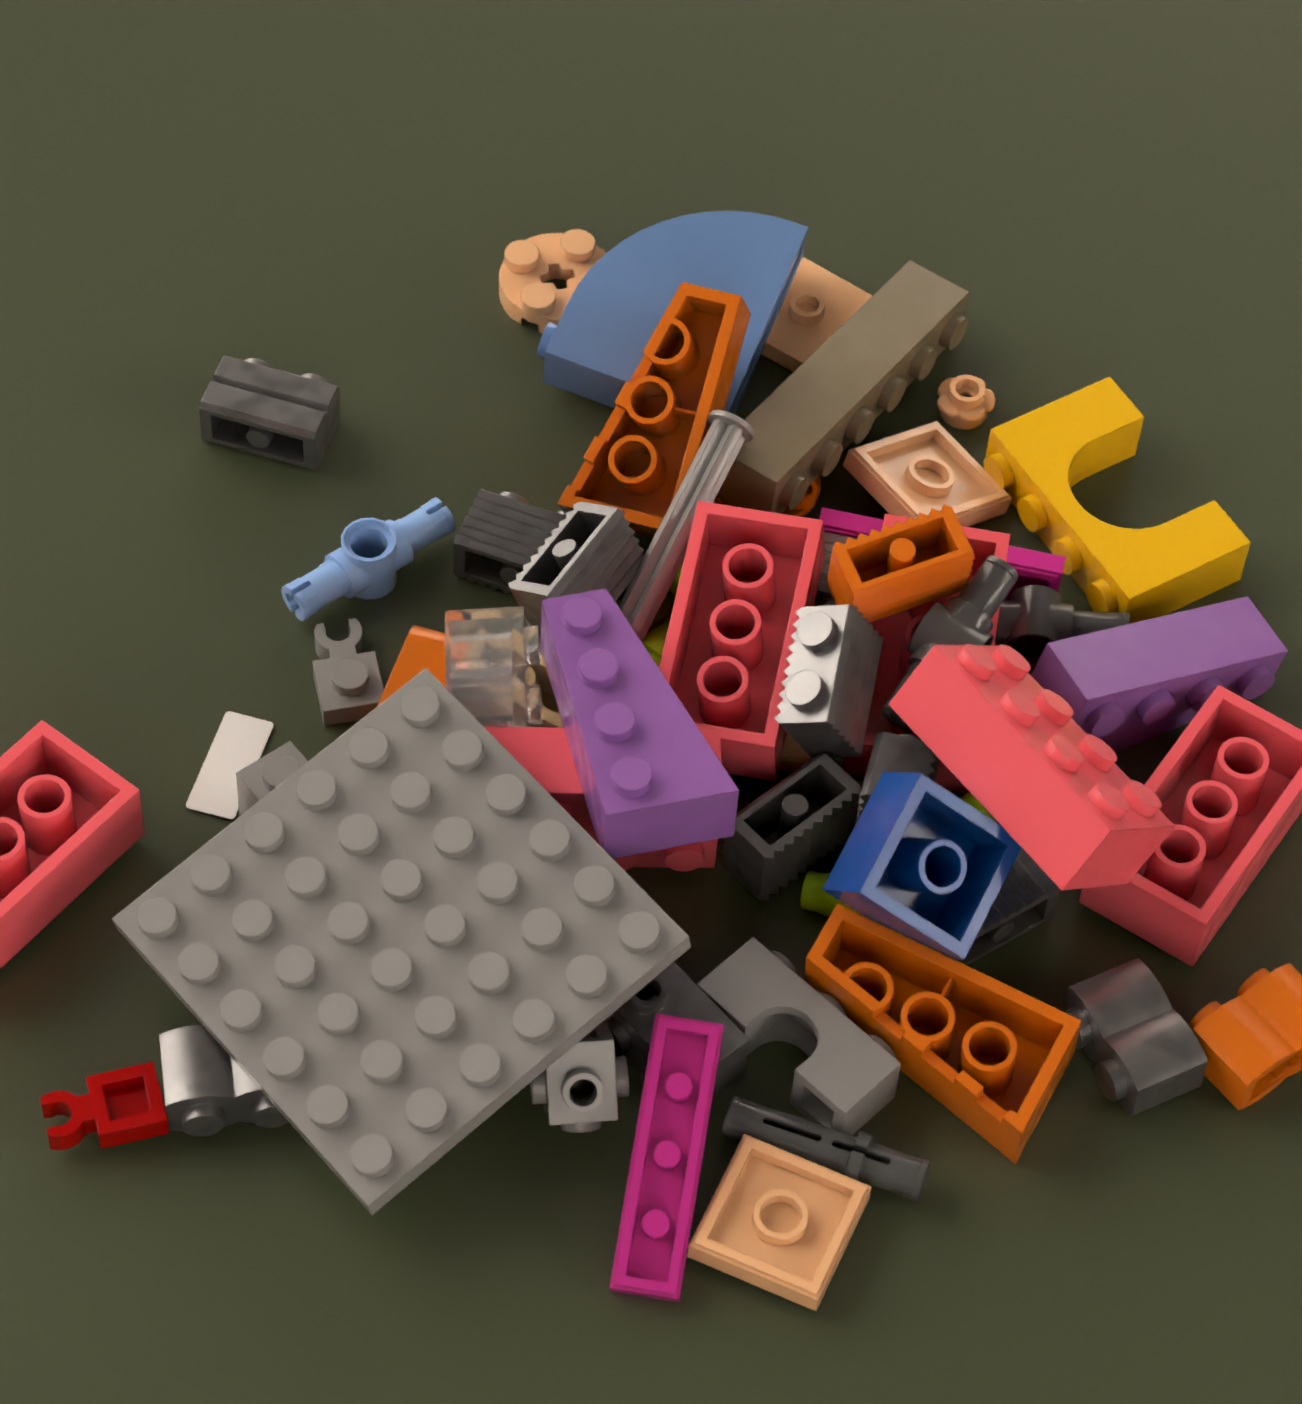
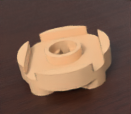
[499,229,606,333]

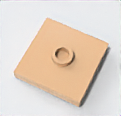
[761,257,873,372]
[843,421,1012,527]
[687,1134,872,1311]

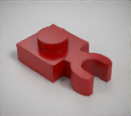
[40,1062,169,1150]

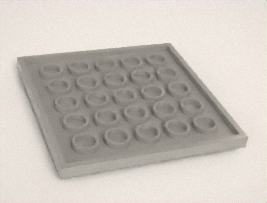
[112,668,691,1215]

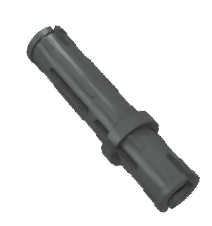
[722,1095,932,1203]

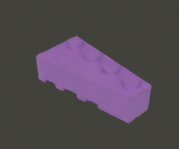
[540,588,739,859]
[1031,596,1288,753]

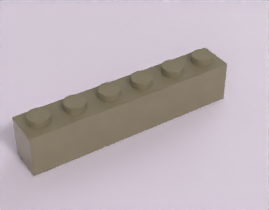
[716,260,969,514]

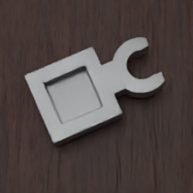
[312,618,384,726]

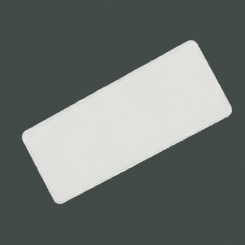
[186,711,274,820]

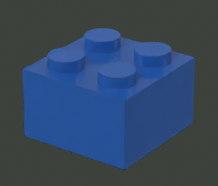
[822,772,1021,960]

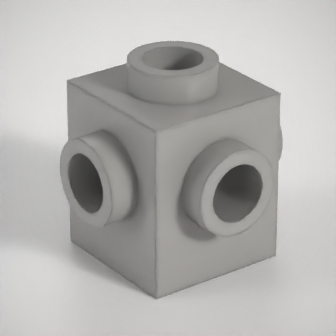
[529,1023,629,1133]

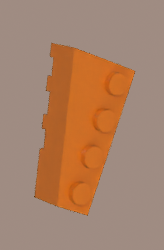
[557,282,751,538]
[804,904,1082,1165]

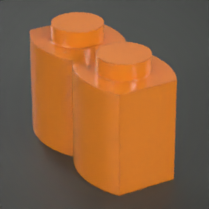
[1189,963,1302,1111]

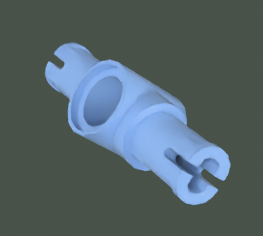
[281,497,456,621]

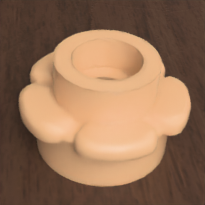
[937,375,995,430]

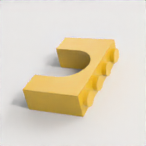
[983,376,1251,624]

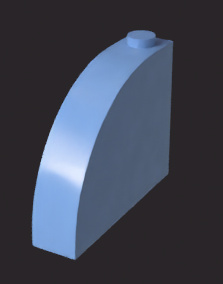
[537,211,808,414]

